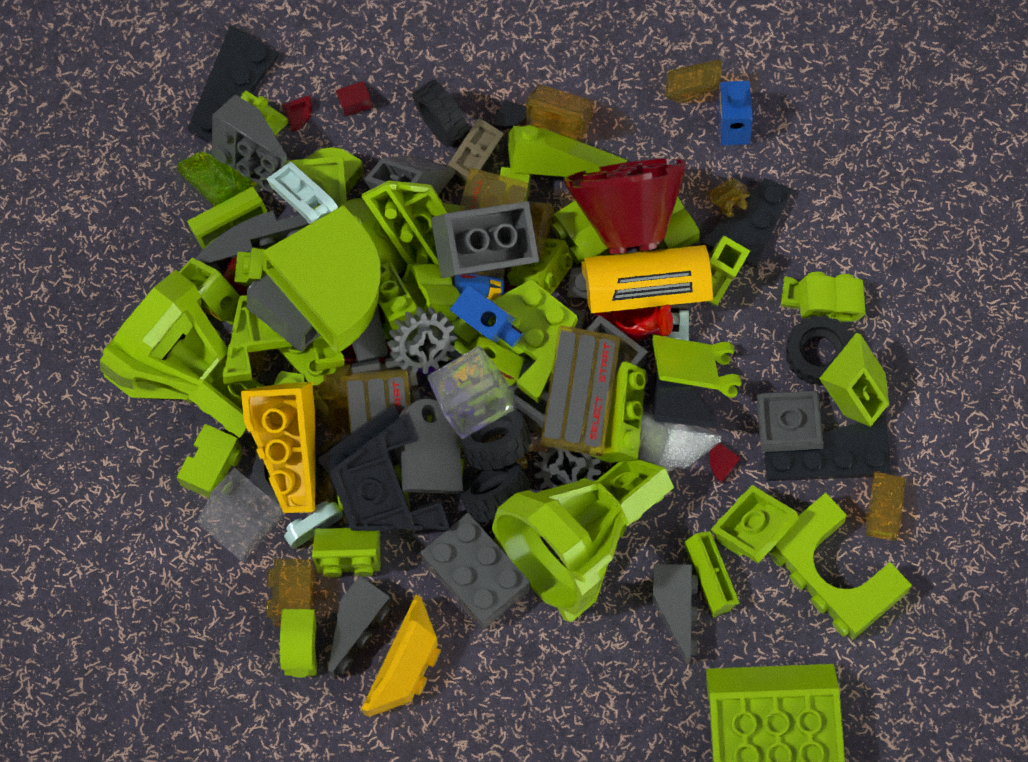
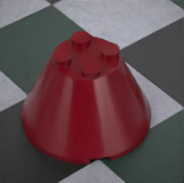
[564,158,686,254]

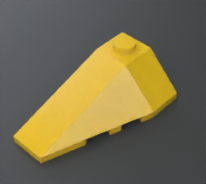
[241,382,315,513]

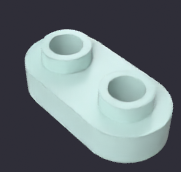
[284,501,343,548]

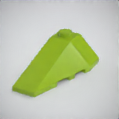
[507,125,627,177]

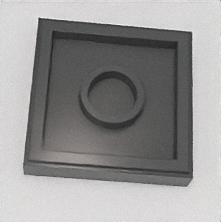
[757,391,823,452]

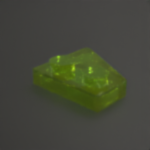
[177,151,258,206]

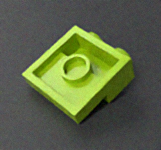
[711,485,799,563]

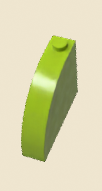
[263,205,381,354]

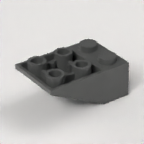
[212,95,287,198]

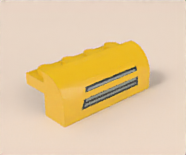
[581,245,713,313]

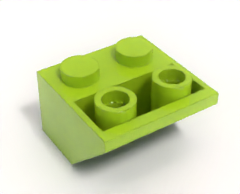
[819,333,889,427]
[312,528,380,578]

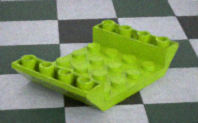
[706,664,845,762]

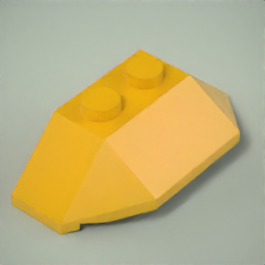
[361,595,441,717]

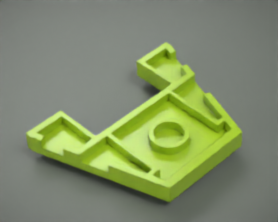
[452,280,578,403]
[223,295,344,384]

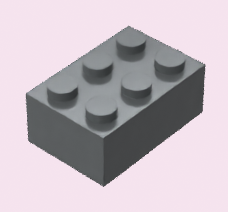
[431,201,539,279]
[420,513,530,630]

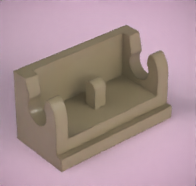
[447,118,504,186]

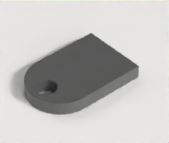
[399,399,463,494]

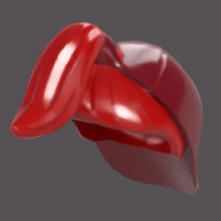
[595,304,673,342]

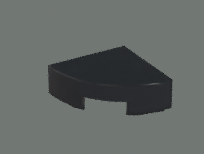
[493,99,532,130]

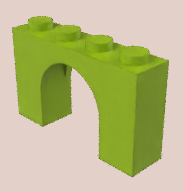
[768,493,912,640]

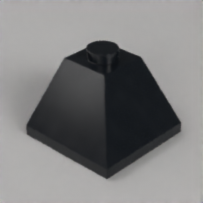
[651,373,717,429]

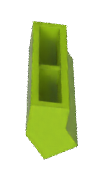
[187,187,268,249]
[684,531,739,617]

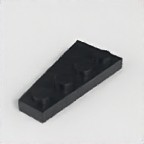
[188,24,279,146]
[764,415,891,481]

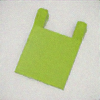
[652,335,742,397]

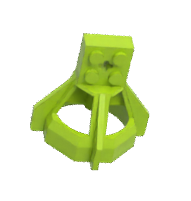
[100,270,264,438]
[492,459,674,622]

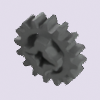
[388,307,457,374]
[534,438,601,491]

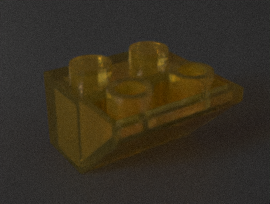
[526,84,594,143]

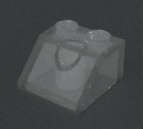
[639,413,722,471]

